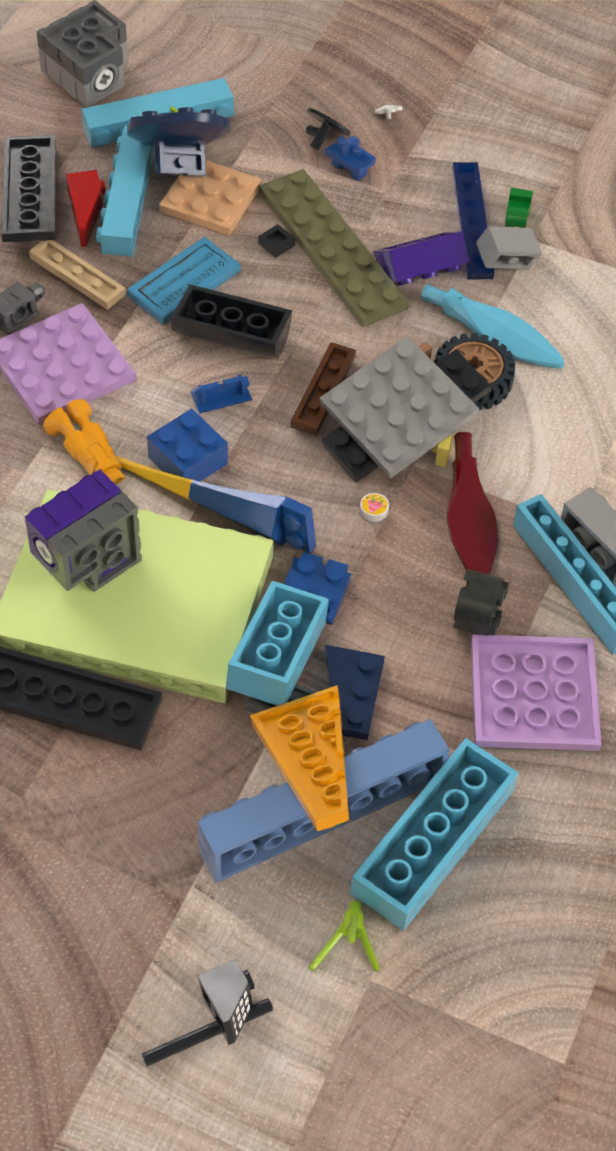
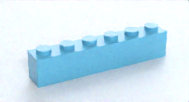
[81,78,234,148]
[96,126,155,257]
[513,494,616,655]

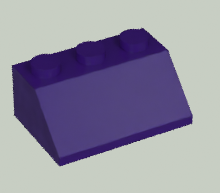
[373,231,469,286]

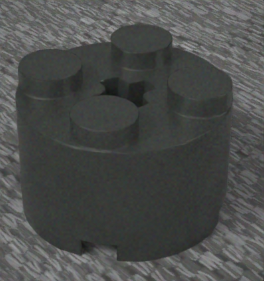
[453,569,509,636]

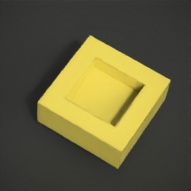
[432,433,454,467]

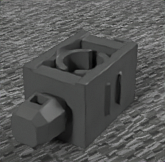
[0,281,45,335]

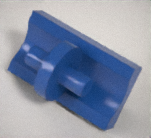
[325,136,376,181]

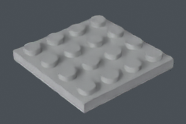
[320,336,479,479]

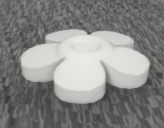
[375,105,402,119]

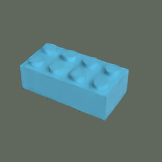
[226,581,329,706]

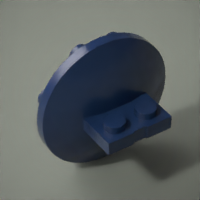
[127,107,231,178]

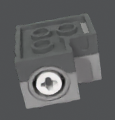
[36,0,128,108]

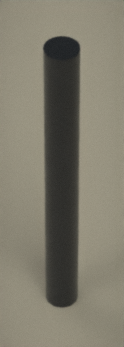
[141,998,273,1067]

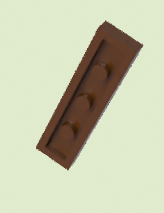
[291,342,356,436]

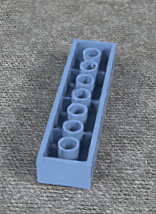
[198,719,450,883]

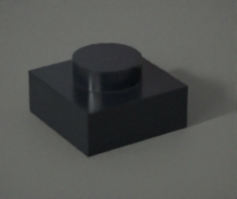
[258,224,295,258]

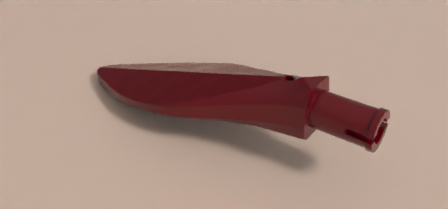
[447,432,498,574]

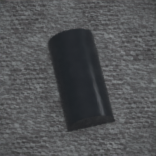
[171,284,292,358]

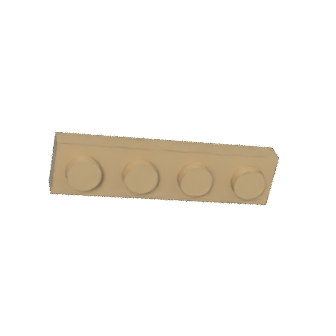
[29,240,126,310]

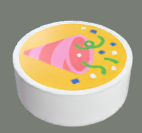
[360,493,389,522]

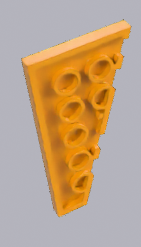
[250,685,349,831]

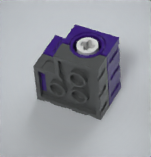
[25,469,142,592]

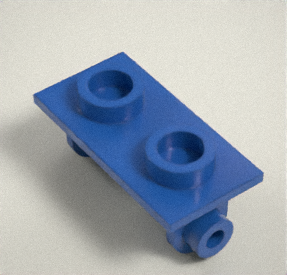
[191,374,252,414]

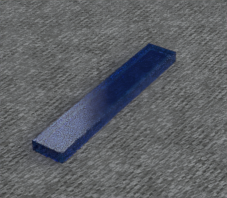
[452,162,494,280]

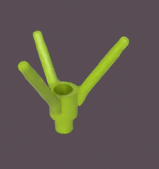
[309,901,380,971]

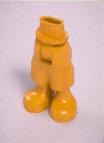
[43,399,125,485]

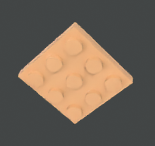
[159,160,262,236]

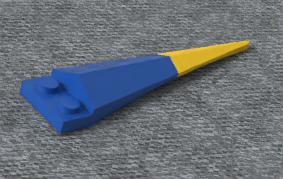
[116,456,316,553]

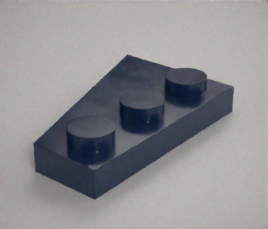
[325,645,385,740]

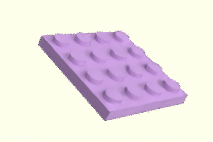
[0,303,136,425]
[471,634,602,751]

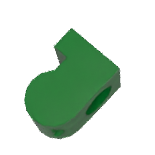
[505,187,533,228]

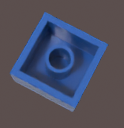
[147,408,228,482]

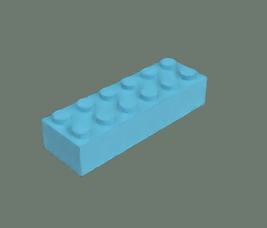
[350,738,519,931]

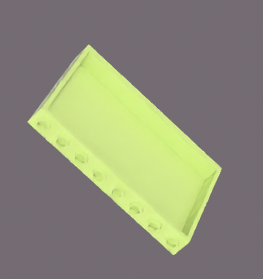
[0,489,274,704]

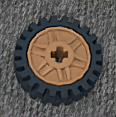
[434,333,515,410]

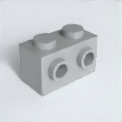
[476,226,542,270]

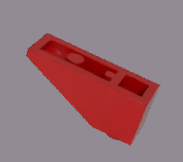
[66,169,106,247]

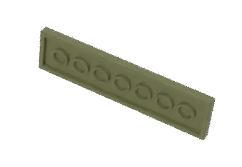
[259,169,409,328]

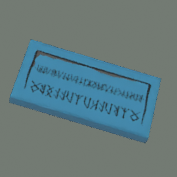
[127,237,241,325]

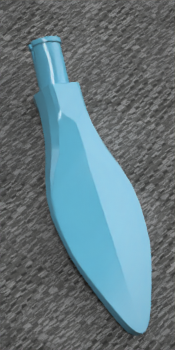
[421,284,564,369]

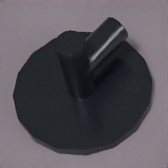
[306,108,351,151]

